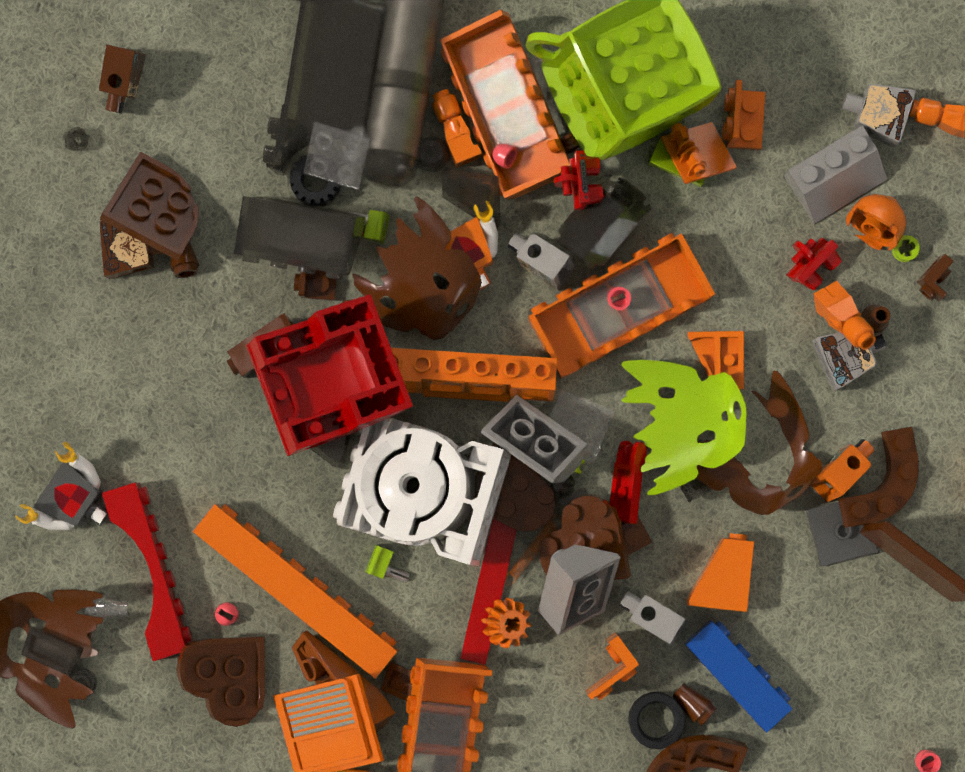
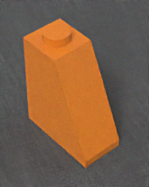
[686,533,754,612]

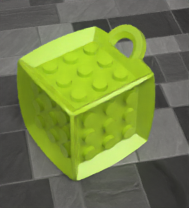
[525,0,722,161]

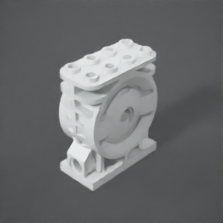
[333,417,511,566]

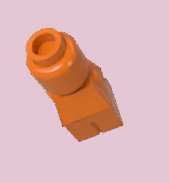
[432,89,482,168]
[908,98,965,138]
[813,281,876,350]

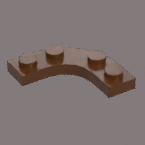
[838,427,919,528]
[646,735,748,772]

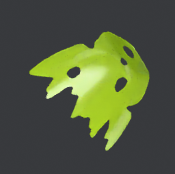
[621,360,747,496]

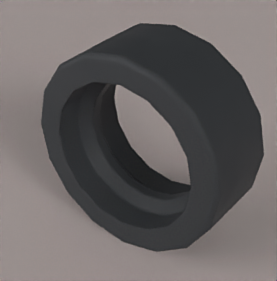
[628,692,685,749]

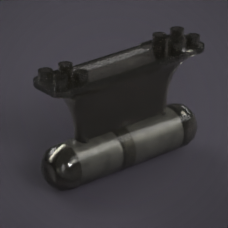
[263,0,445,189]

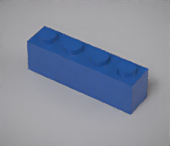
[684,620,792,733]

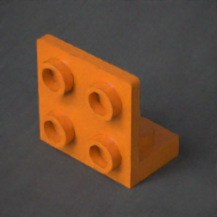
[722,80,765,150]
[585,633,639,700]

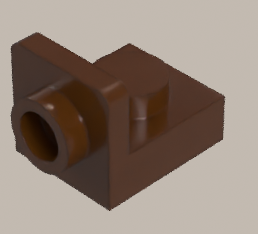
[917,254,954,301]
[294,267,337,301]
[622,516,652,556]
[380,662,412,701]

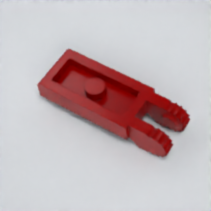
[610,441,647,524]

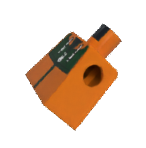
[811,439,874,502]

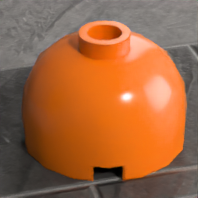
[846,194,906,251]

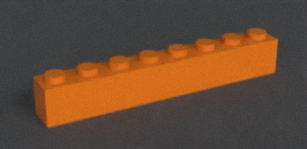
[193,504,399,679]

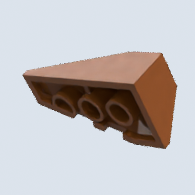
[292,630,395,733]

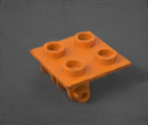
[661,122,737,184]

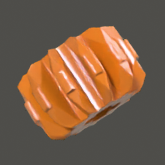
[481,598,532,648]

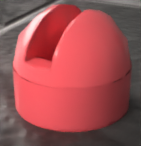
[492,144,517,169]
[607,286,631,310]
[215,602,239,626]
[915,749,941,772]

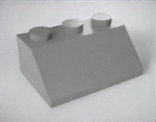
[784,126,887,224]
[481,395,587,483]
[538,545,620,635]

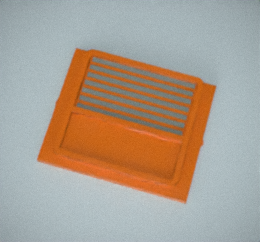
[273,673,384,772]

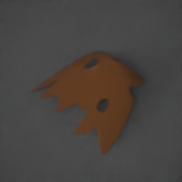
[342,196,482,340]
[696,370,822,515]
[0,590,103,729]

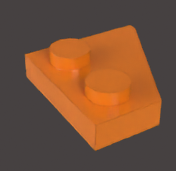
[688,331,745,390]

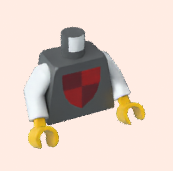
[15,442,108,530]

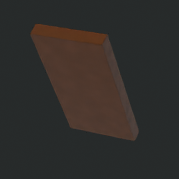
[860,521,965,602]

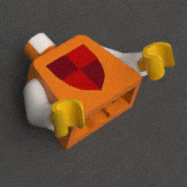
[419,201,498,290]

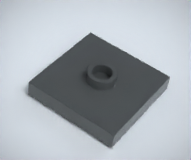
[806,502,878,566]

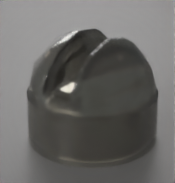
[63,127,88,151]

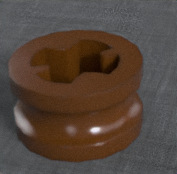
[560,132,581,154]

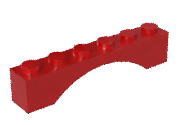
[102,482,193,661]

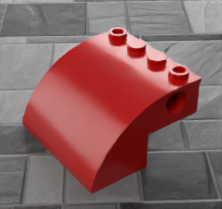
[246,294,413,457]

